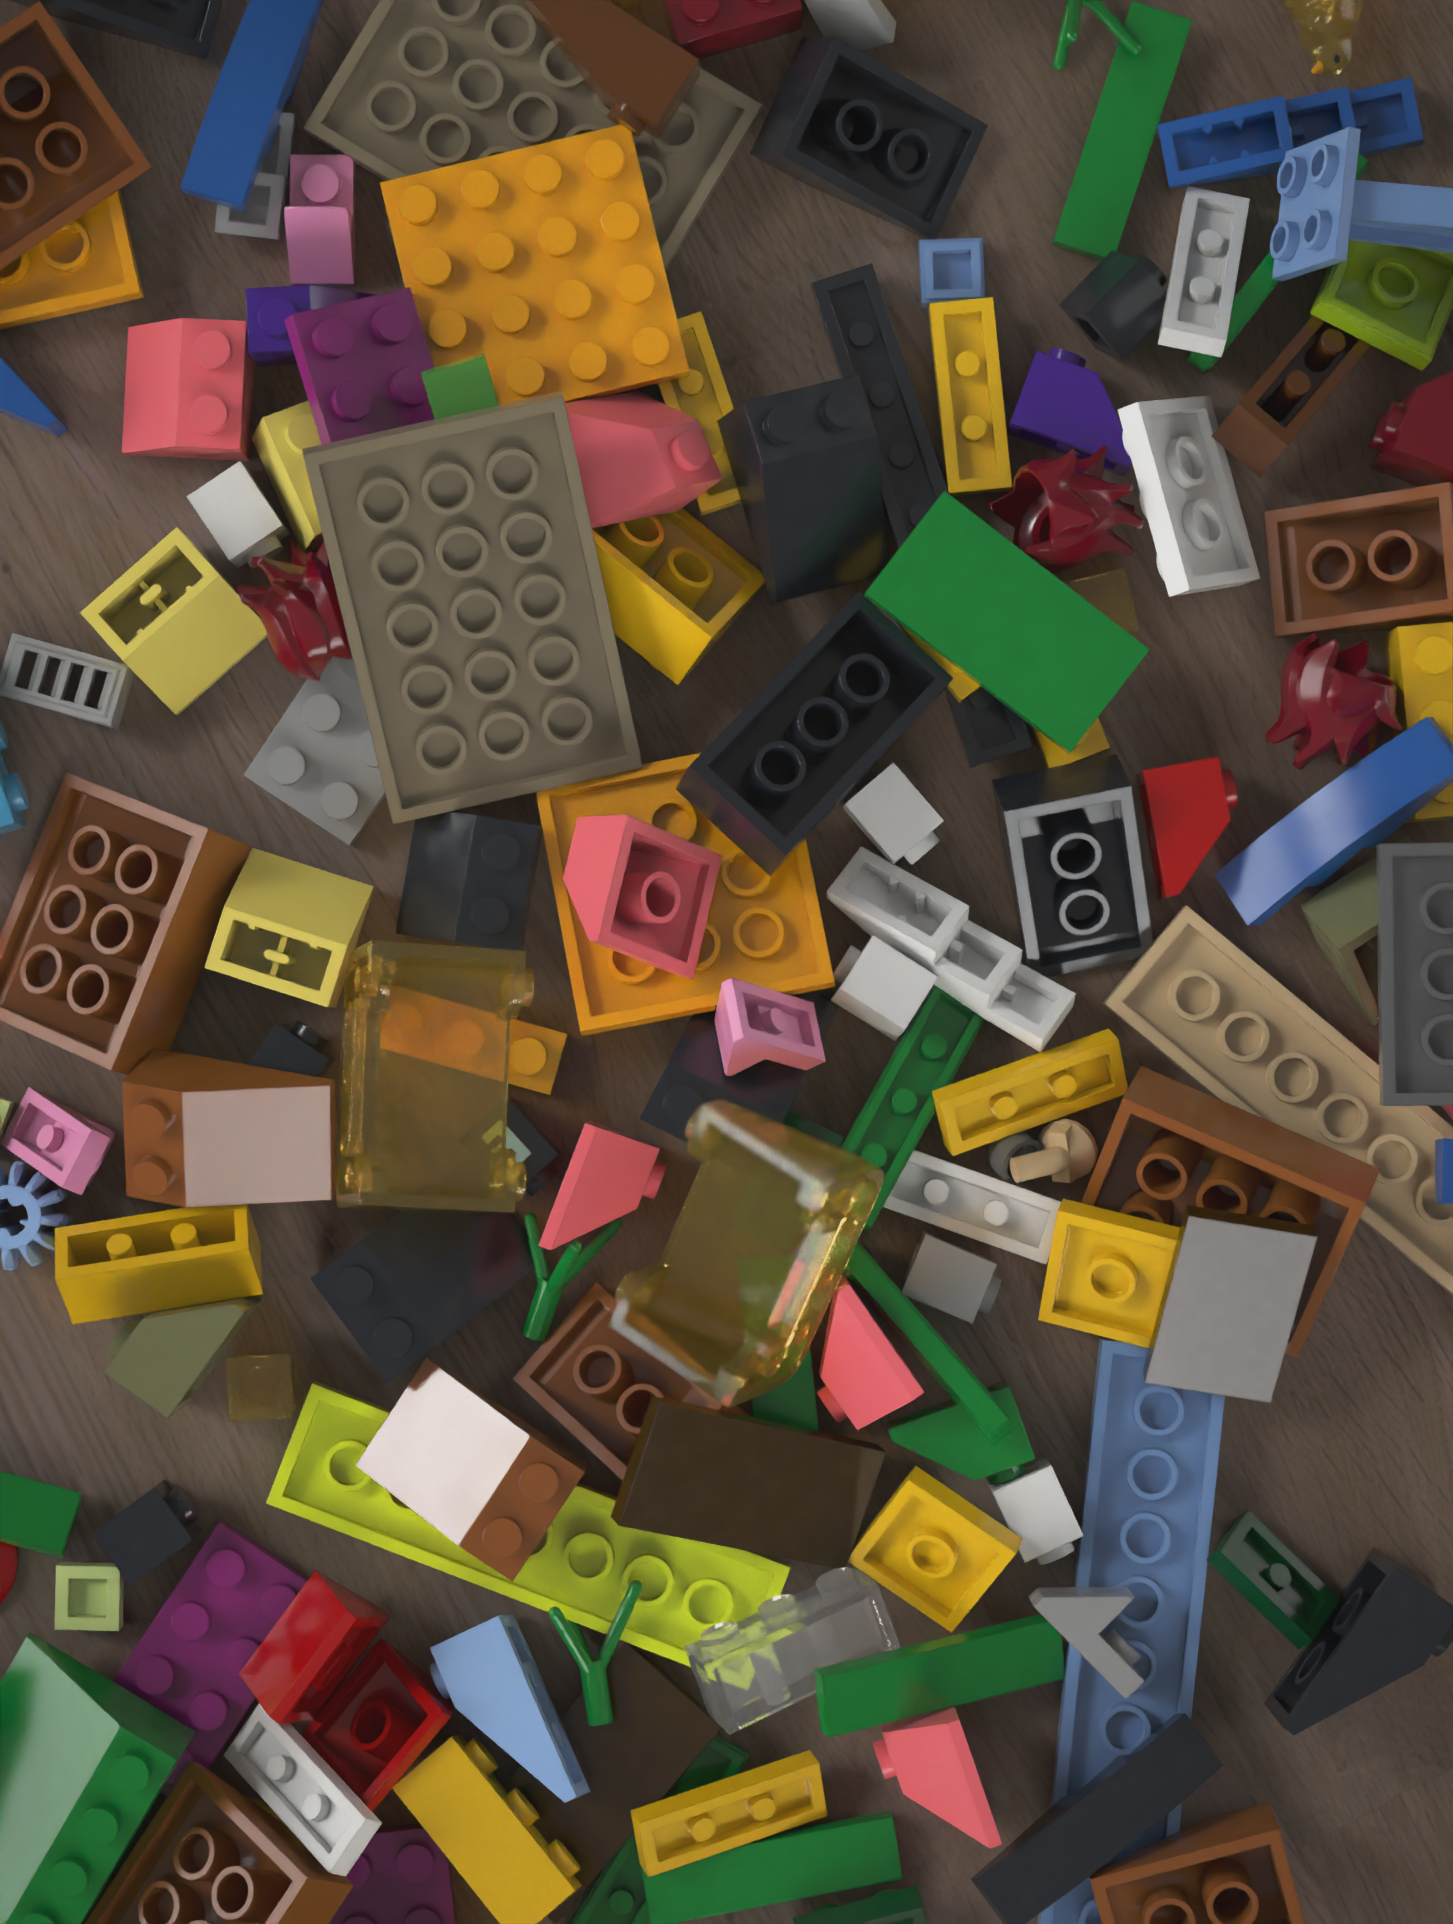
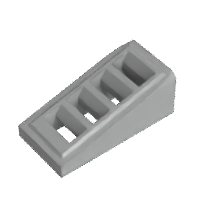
[0,633,135,730]

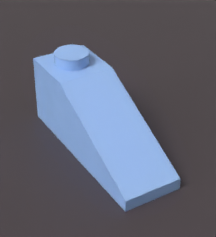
[430,1613,591,1802]

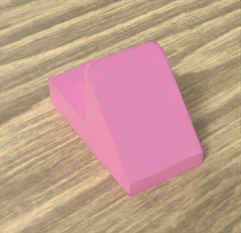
[284,155,356,286]
[715,977,826,1076]
[0,1087,116,1195]

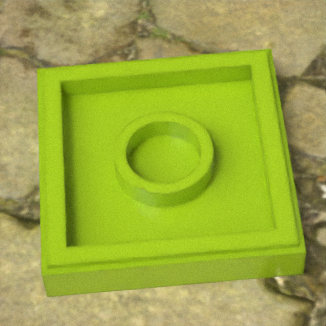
[1310,240,1453,371]

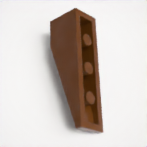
[521,0,700,139]
[1211,315,1371,477]

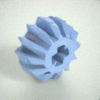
[0,1161,71,1270]

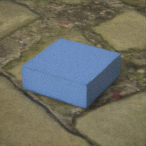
[918,238,985,307]

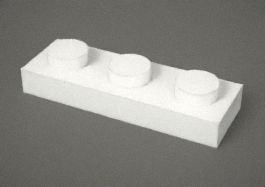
[1158,186,1250,357]
[883,1150,1061,1264]
[224,1703,382,1876]

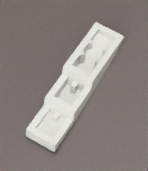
[826,847,1076,1052]

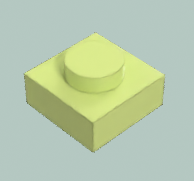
[54,1562,124,1631]

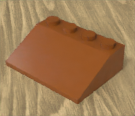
[0,1,152,269]
[0,772,252,1075]
[1081,1066,1380,1358]
[85,1761,354,1924]

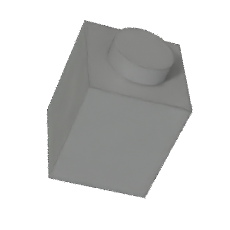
[899,1231,1002,1324]

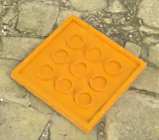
[380,125,690,405]
[536,753,835,1036]

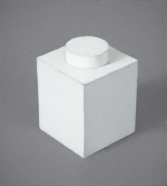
[186,461,290,568]
[843,762,944,865]
[831,936,938,1041]
[988,1458,1084,1565]

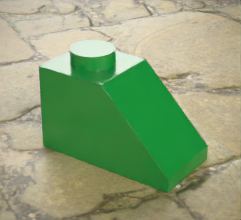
[885,1380,1035,1485]

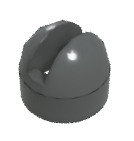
[986,1131,1043,1185]

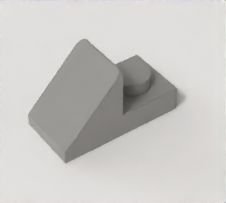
[1028,1587,1144,1699]

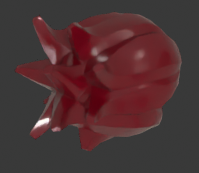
[989,445,1145,574]
[235,539,353,681]
[1265,633,1403,770]

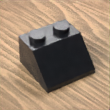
[396,812,543,955]

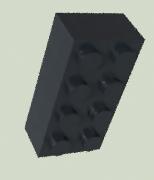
[675,591,953,876]

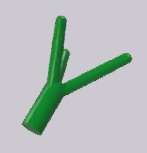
[1052,0,1142,71]
[522,1212,622,1341]
[549,1580,642,1726]

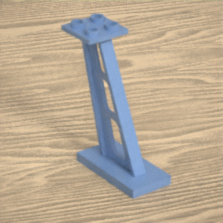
[1270,127,1453,281]

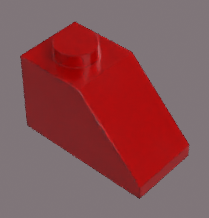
[1136,757,1237,899]

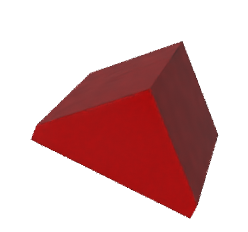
[239,1570,391,1725]
[301,1639,455,1812]

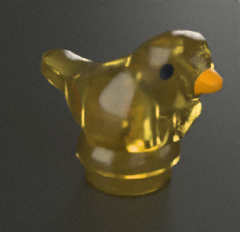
[1281,0,1364,77]

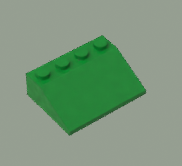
[0,1632,196,1924]

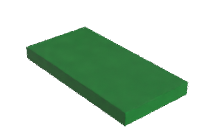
[864,491,1150,754]

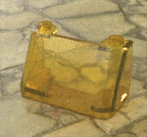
[335,940,534,1213]
[608,1100,884,1408]

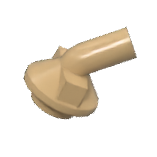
[1009,1118,1098,1183]

